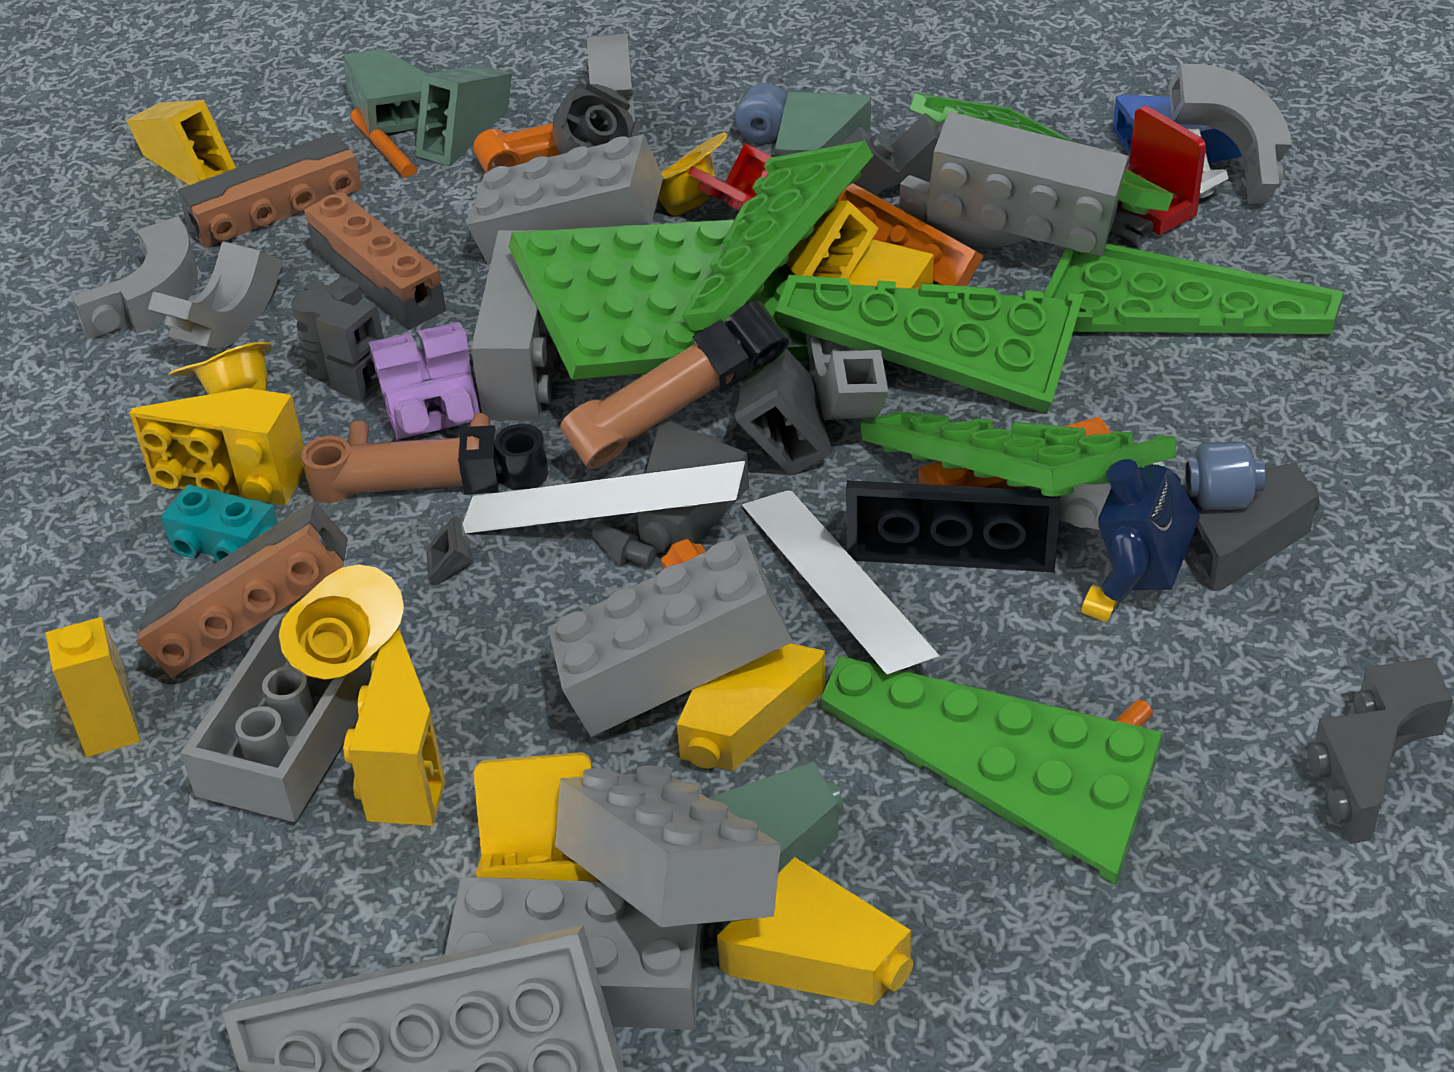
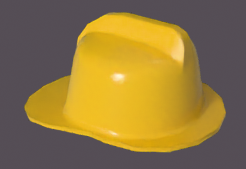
[658,132,728,216]
[169,341,273,394]
[278,564,404,680]

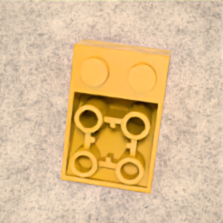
[129,388,305,505]
[344,627,445,826]

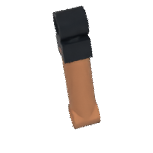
[560,300,790,469]
[301,413,549,503]

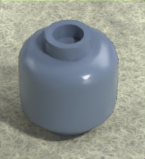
[735,83,787,144]
[1185,442,1266,511]

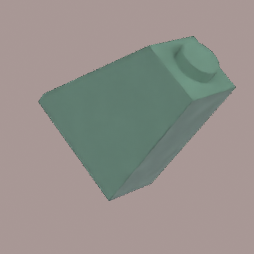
[344,49,427,134]
[415,64,512,166]
[775,92,871,157]
[709,761,844,923]

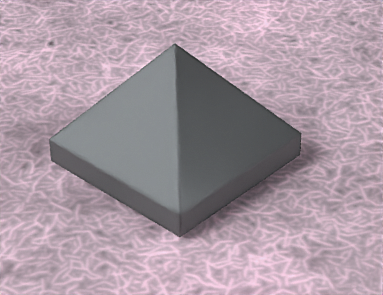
[427,516,474,585]

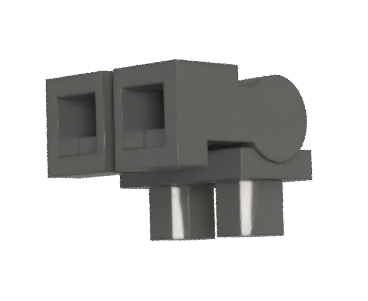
[291,277,384,402]

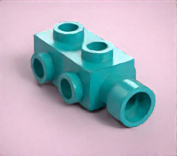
[160,484,278,562]

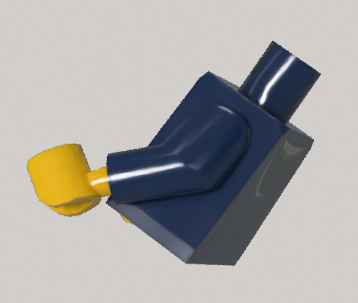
[1081,459,1200,622]

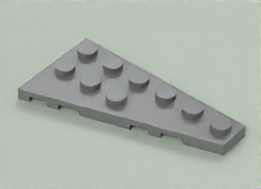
[222,925,625,1072]

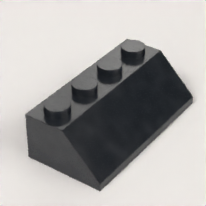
[846,480,1061,573]

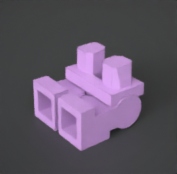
[368,322,480,440]

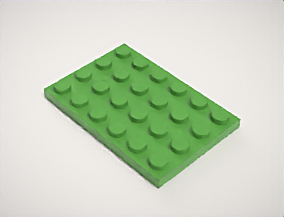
[508,220,809,380]

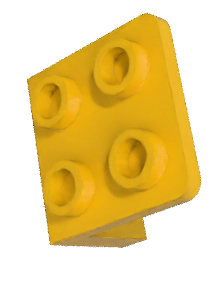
[474,752,598,882]

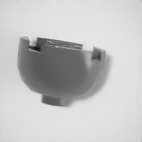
[552,84,640,154]

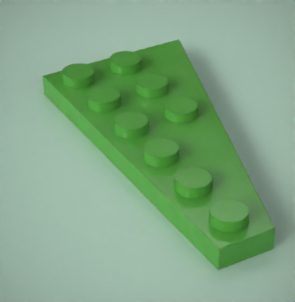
[910,93,1174,215]
[682,141,873,331]
[1043,243,1344,334]
[774,275,1084,414]
[860,411,1176,496]
[821,656,1162,885]

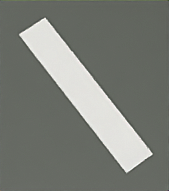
[463,461,745,533]
[742,491,940,674]

